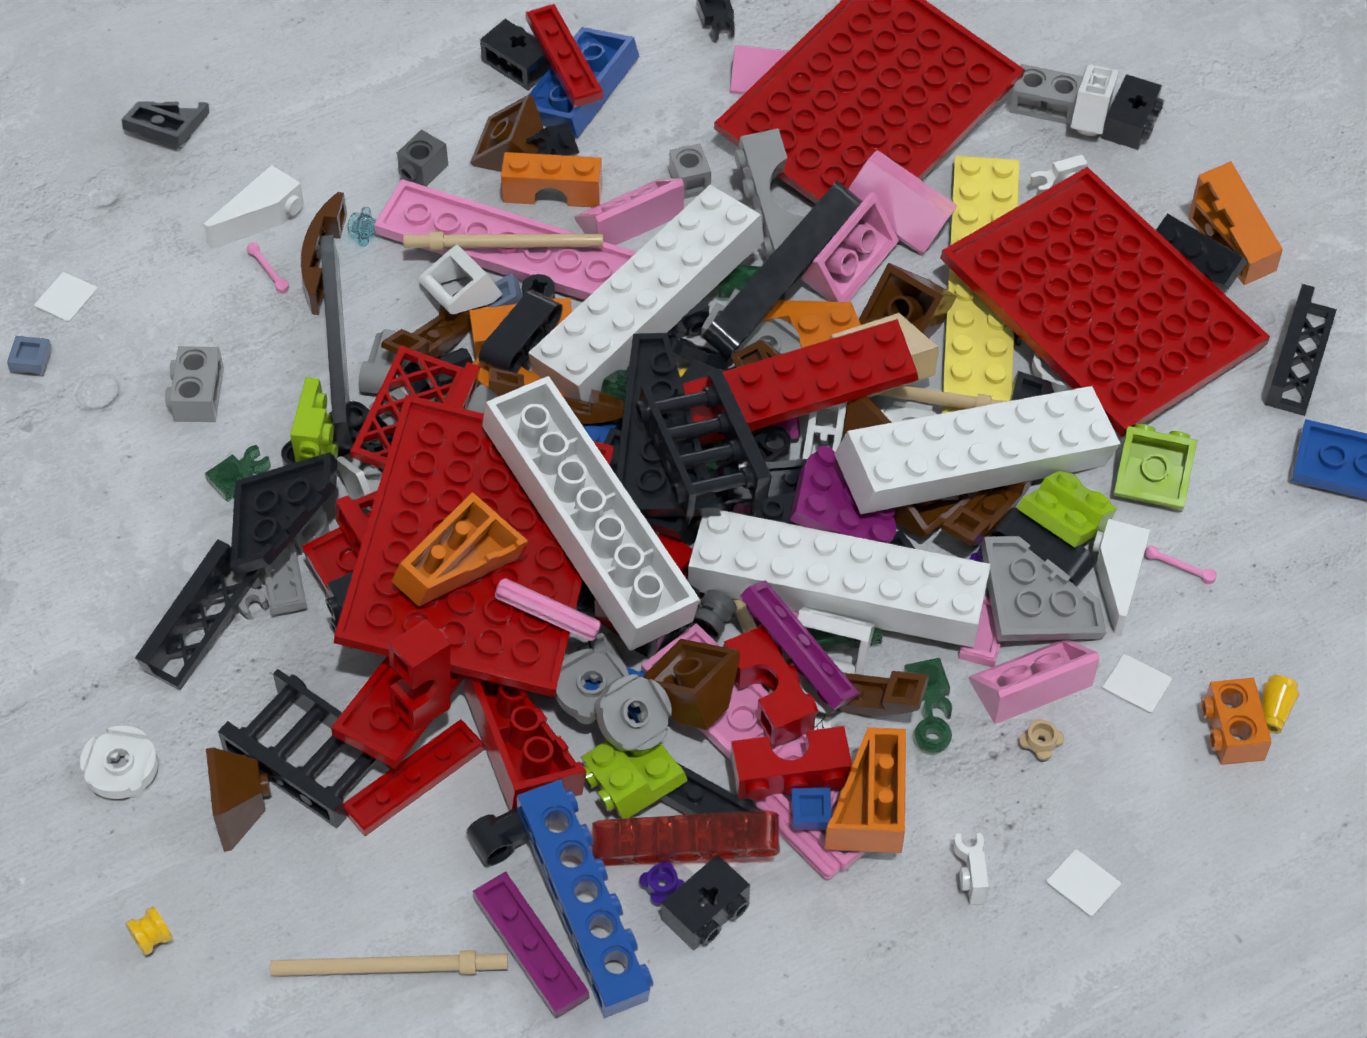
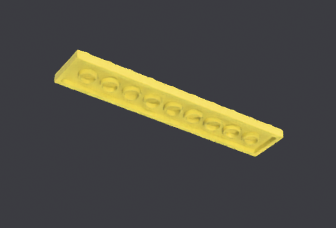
[941,155,1019,414]

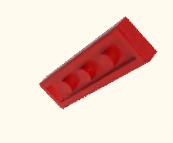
[526,4,604,108]
[344,719,485,837]

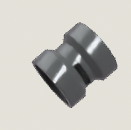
[689,590,737,641]

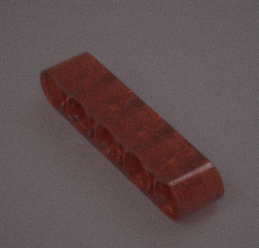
[592,810,780,866]

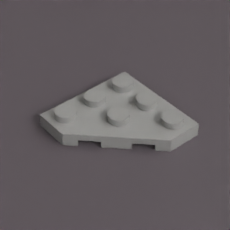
[980,536,1106,641]

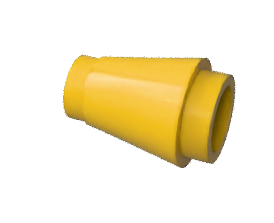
[1262,675,1300,733]

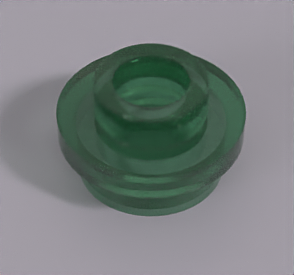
[914,716,952,753]

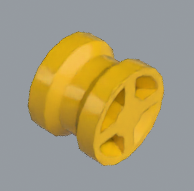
[125,906,173,956]

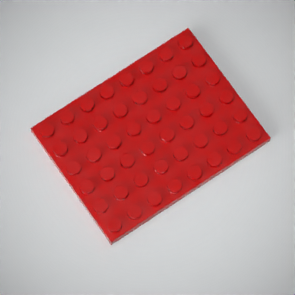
[714,0,1025,204]
[940,167,1270,437]
[333,394,614,697]

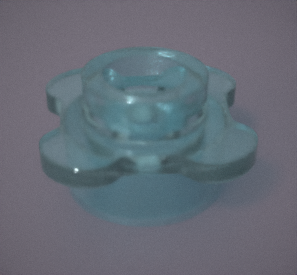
[347,207,376,246]

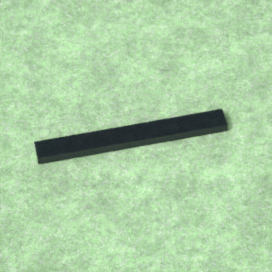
[320,235,353,448]

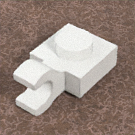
[1029,155,1088,196]
[954,833,989,905]

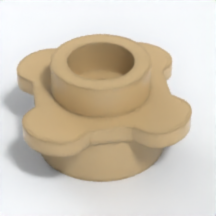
[1019,719,1064,760]

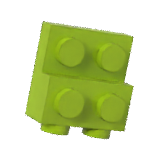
[290,377,338,462]
[1113,424,1198,510]
[1017,470,1117,547]
[581,740,688,821]

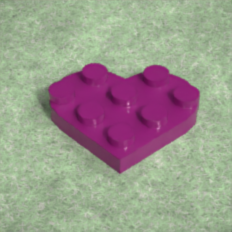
[790,446,896,544]

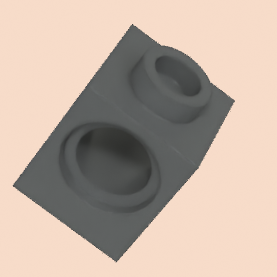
[397,129,449,187]

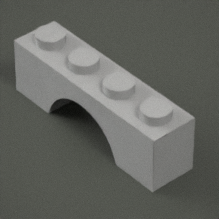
[734,129,804,258]

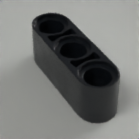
[479,289,563,373]
[989,507,1095,586]

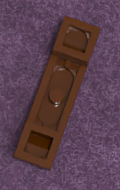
[301,192,347,315]
[381,291,486,358]
[488,368,625,424]
[941,480,1034,546]
[787,658,929,715]

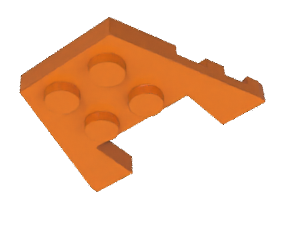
[761,300,861,348]

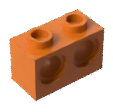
[1201,677,1272,765]

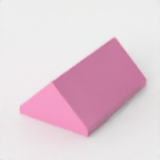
[730,45,789,95]
[849,150,957,256]
[574,178,684,245]
[801,192,899,302]
[969,640,1099,724]

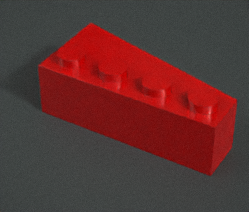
[463,676,587,810]

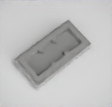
[263,543,307,615]

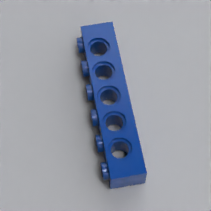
[517,779,653,1018]

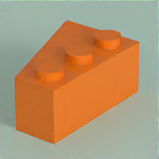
[1188,161,1283,285]
[391,492,528,606]
[824,727,906,853]

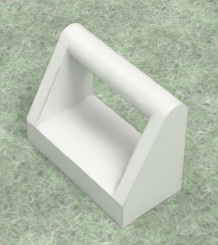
[419,244,503,314]
[798,607,875,675]

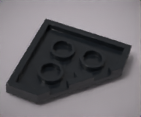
[230,452,337,575]

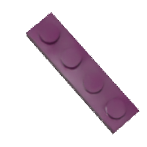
[740,580,859,710]
[473,871,590,1018]

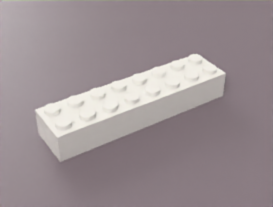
[528,184,764,402]
[482,376,700,651]
[834,386,1120,514]
[688,510,991,648]

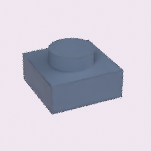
[487,273,522,307]
[7,336,52,374]

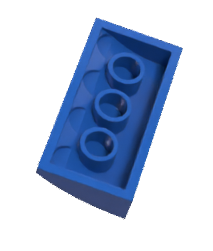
[530,27,640,138]

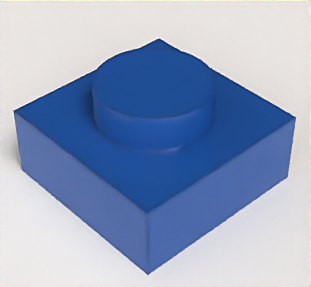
[791,788,832,830]

